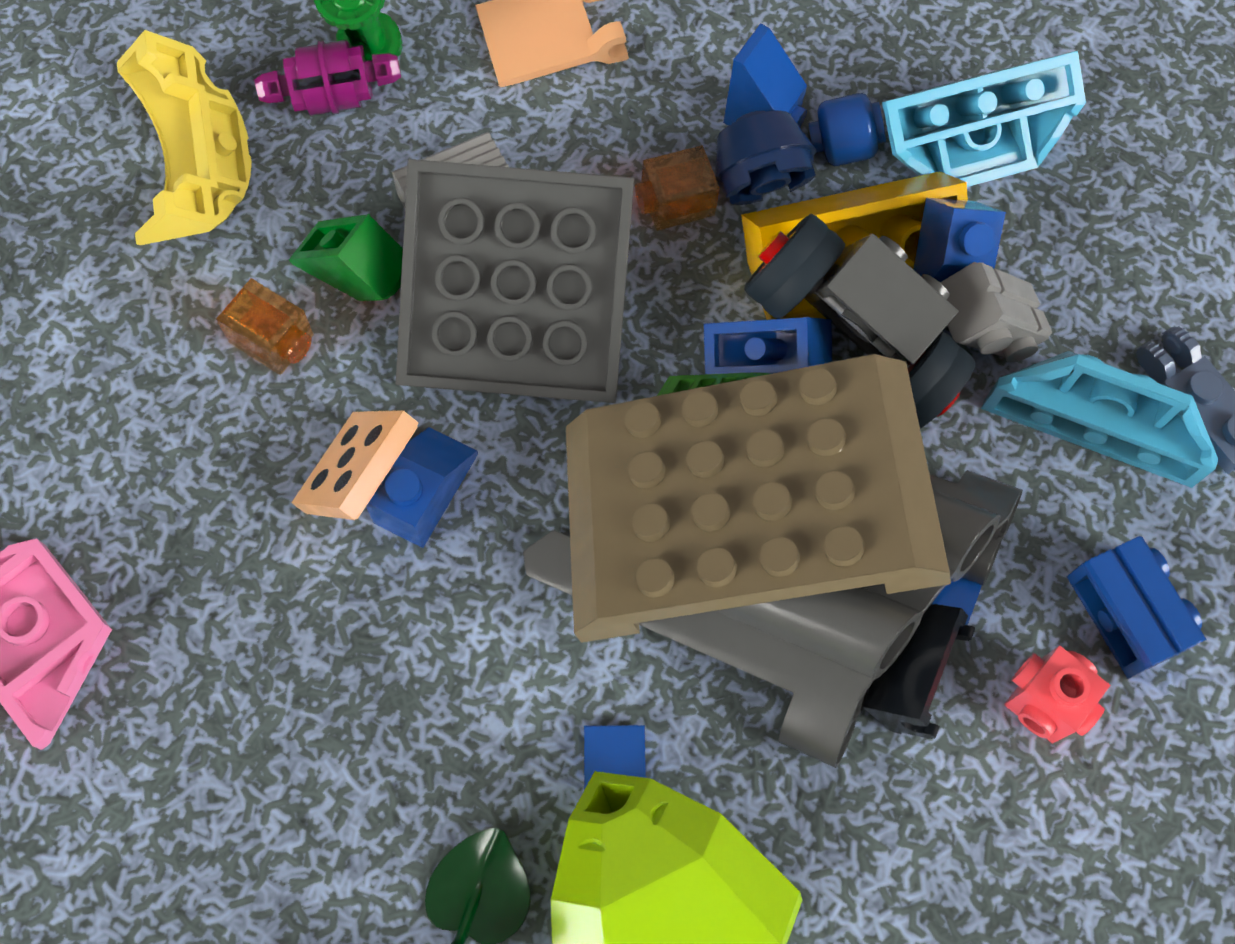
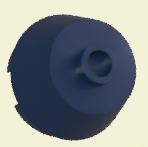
[715,110,816,205]

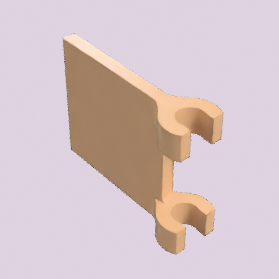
[475,0,629,87]

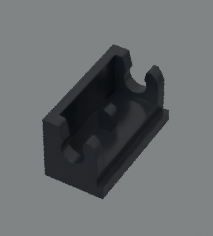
[863,604,975,739]

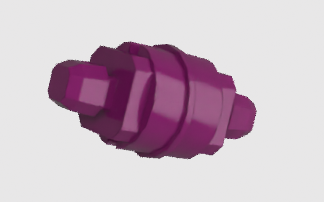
[254,40,401,116]

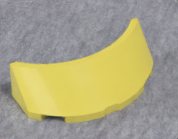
[117,30,252,245]

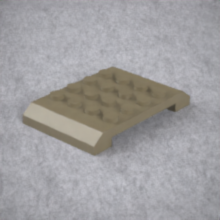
[566,354,951,643]

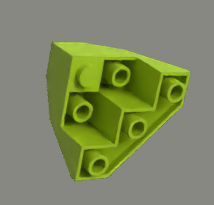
[551,771,802,944]

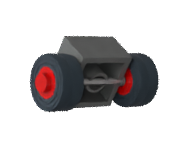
[744,214,975,429]

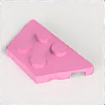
[0,538,112,750]

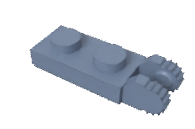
[1135,326,1235,474]

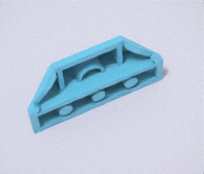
[882,51,1086,187]
[981,351,1218,488]

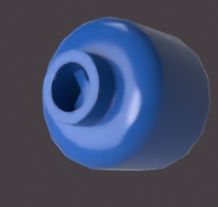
[808,93,886,166]

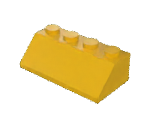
[741,171,968,320]

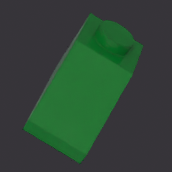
[289,214,403,301]

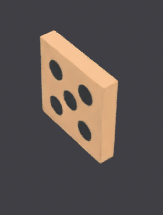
[291,410,418,520]

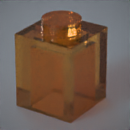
[635,145,720,231]
[216,278,314,375]

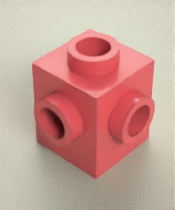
[1004,645,1111,744]

